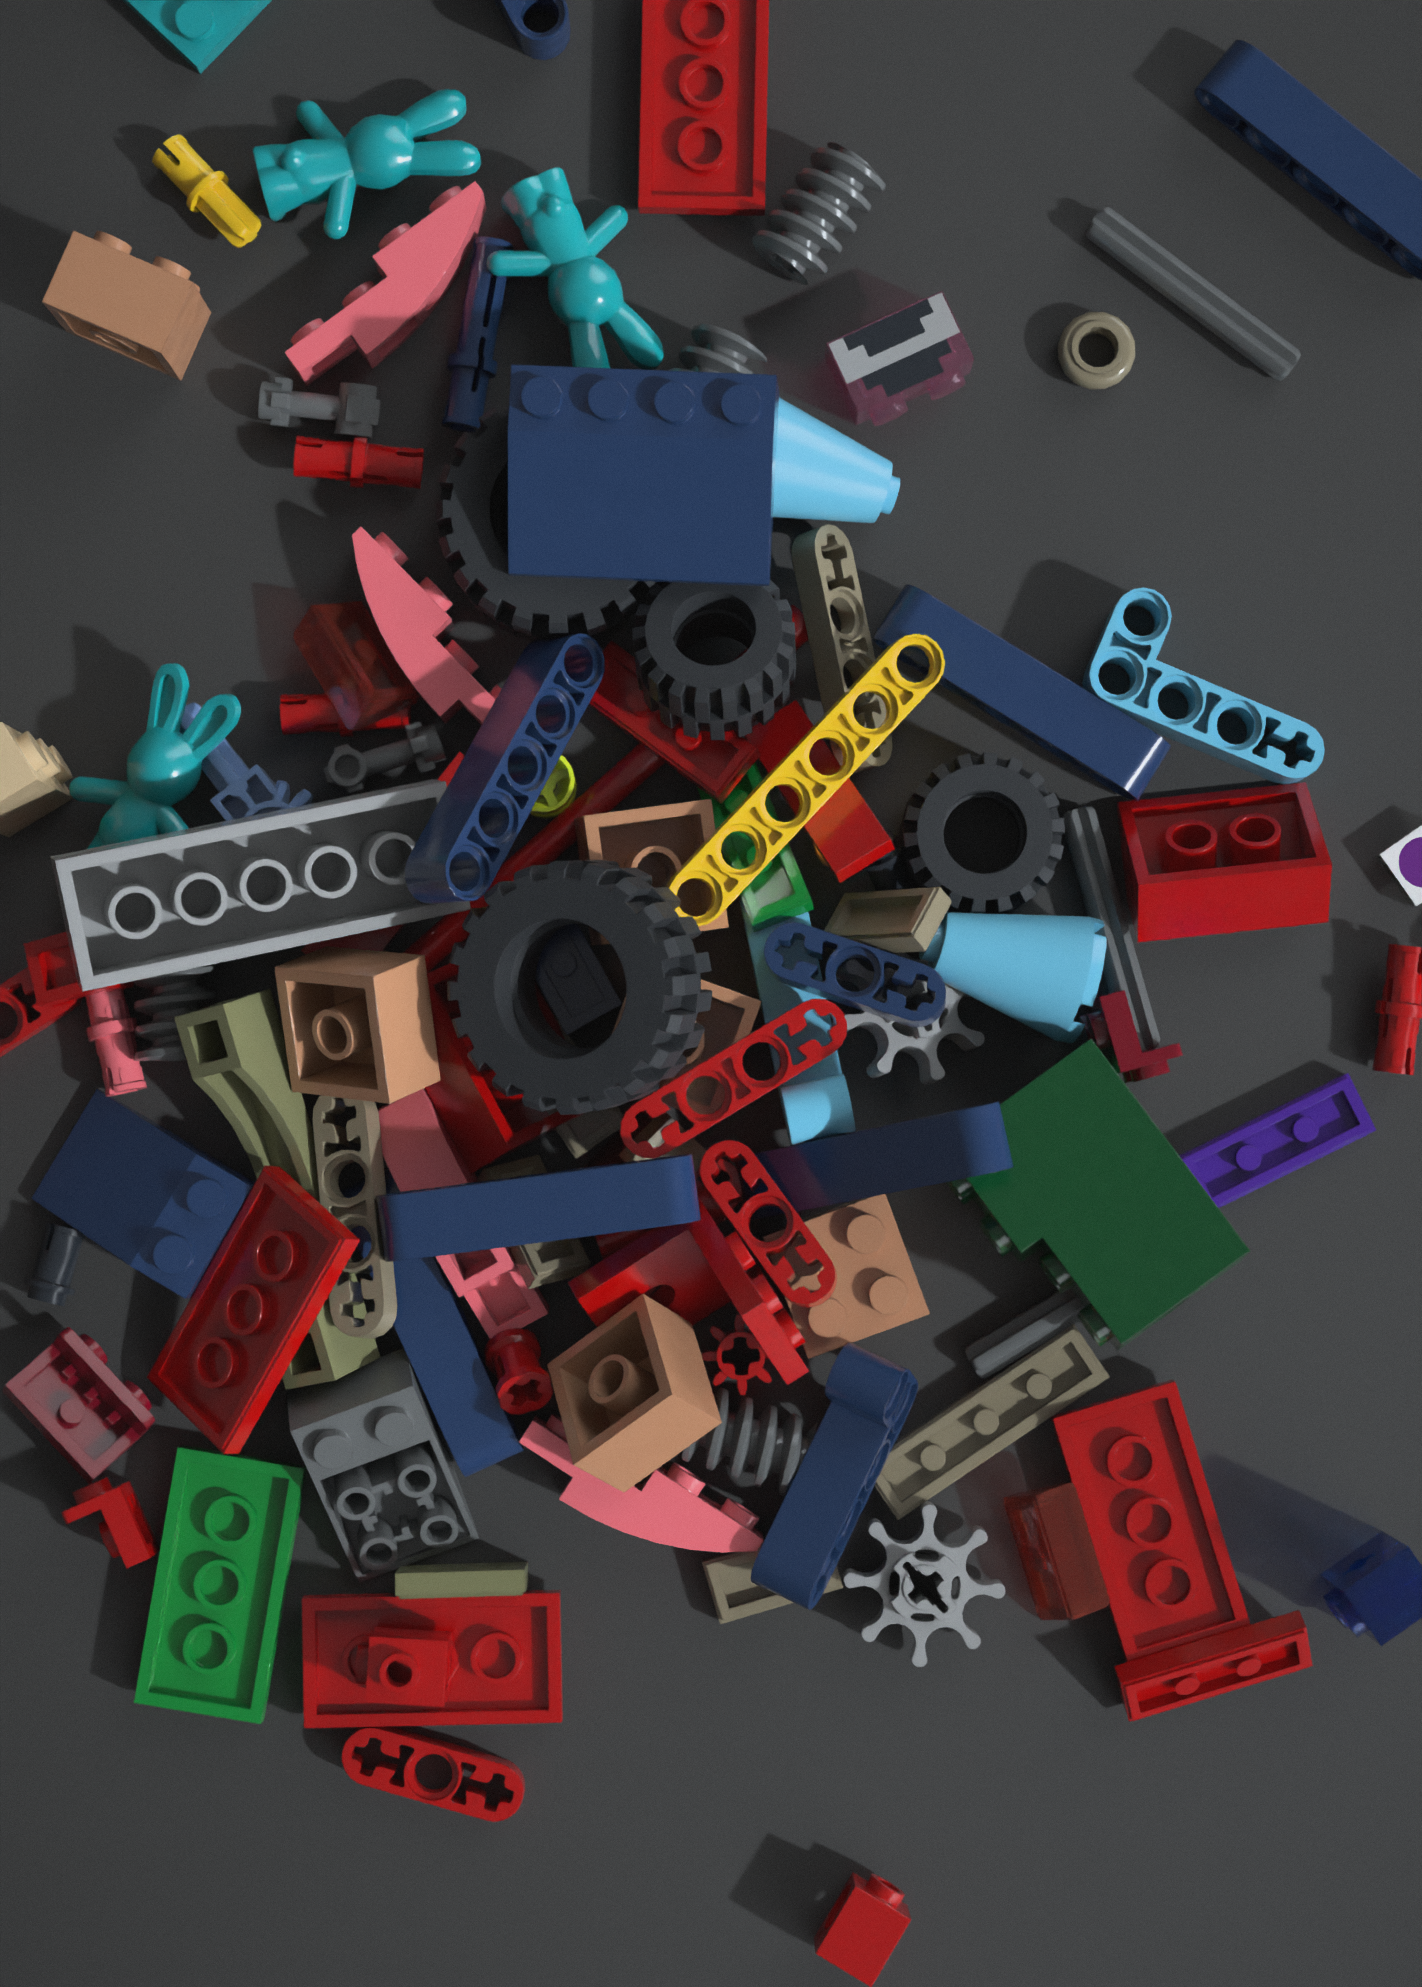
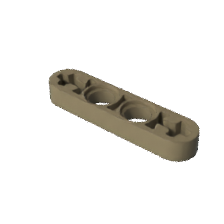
[791,524,893,774]
[312,1095,397,1339]

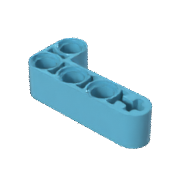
[1082,587,1325,785]
[740,900,856,1144]

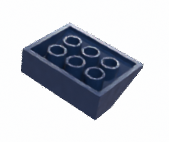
[508,365,779,586]

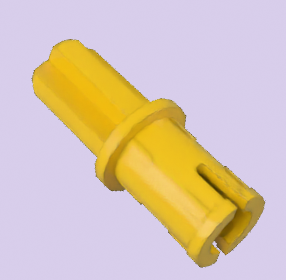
[152,134,262,248]

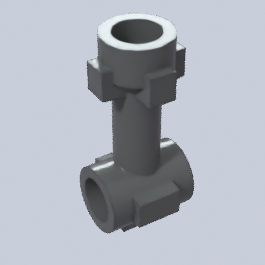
[258,377,381,438]
[323,721,446,796]

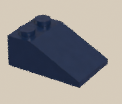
[31,1089,255,1299]

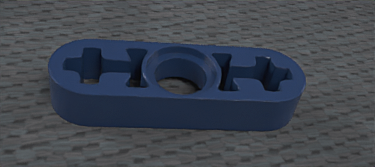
[764,922,946,1027]

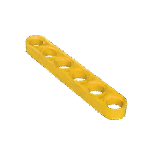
[665,634,945,926]

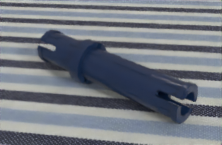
[441,237,514,433]

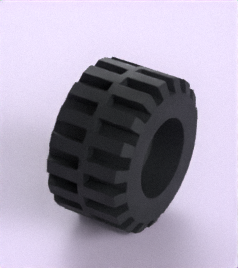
[633,580,796,740]
[899,752,1065,914]

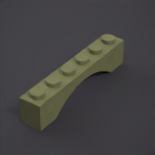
[174,989,380,1389]

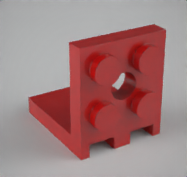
[568,1199,809,1385]

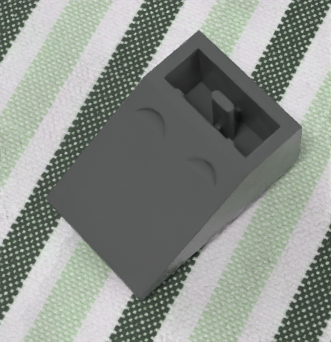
[286,1348,479,1583]

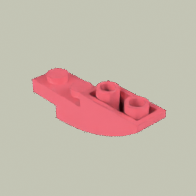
[284,181,487,386]
[352,526,501,725]
[377,1088,549,1339]
[519,1414,764,1553]

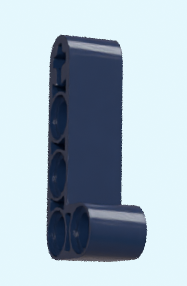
[750,1342,918,1610]

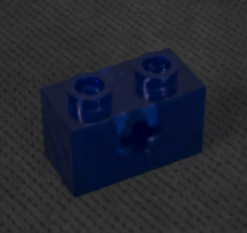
[1320,1531,1422,1646]

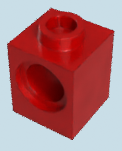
[813,1872,911,1987]

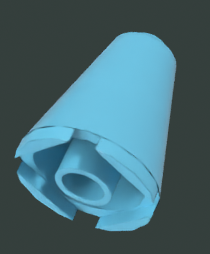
[773,397,900,523]
[919,912,1106,1043]

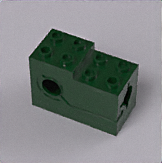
[946,1039,1250,1351]

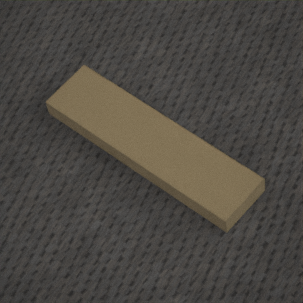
[875,1324,1110,1520]

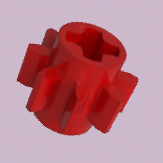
[701,1313,772,1395]

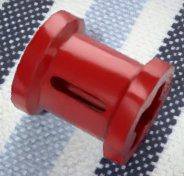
[483,1328,553,1415]

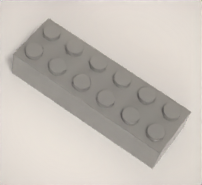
[50,779,471,992]

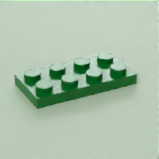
[134,1445,307,1724]

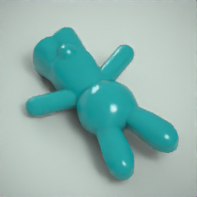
[253,89,481,239]
[486,167,664,370]
[69,663,241,849]

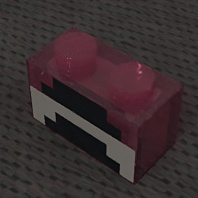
[824,290,975,426]

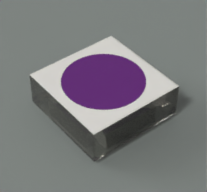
[1376,824,1422,908]

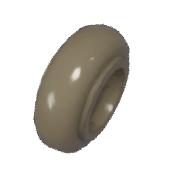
[1058,312,1135,390]

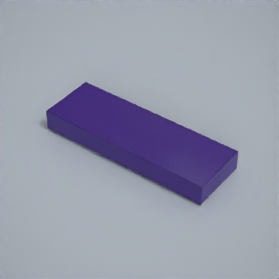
[1179,1073,1376,1208]

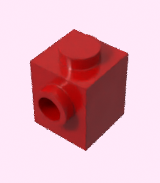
[355,1627,453,1707]

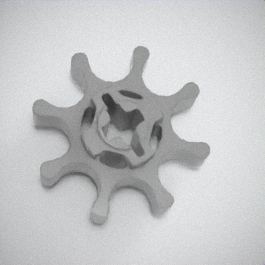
[832,952,985,1085]
[842,1501,1006,1667]

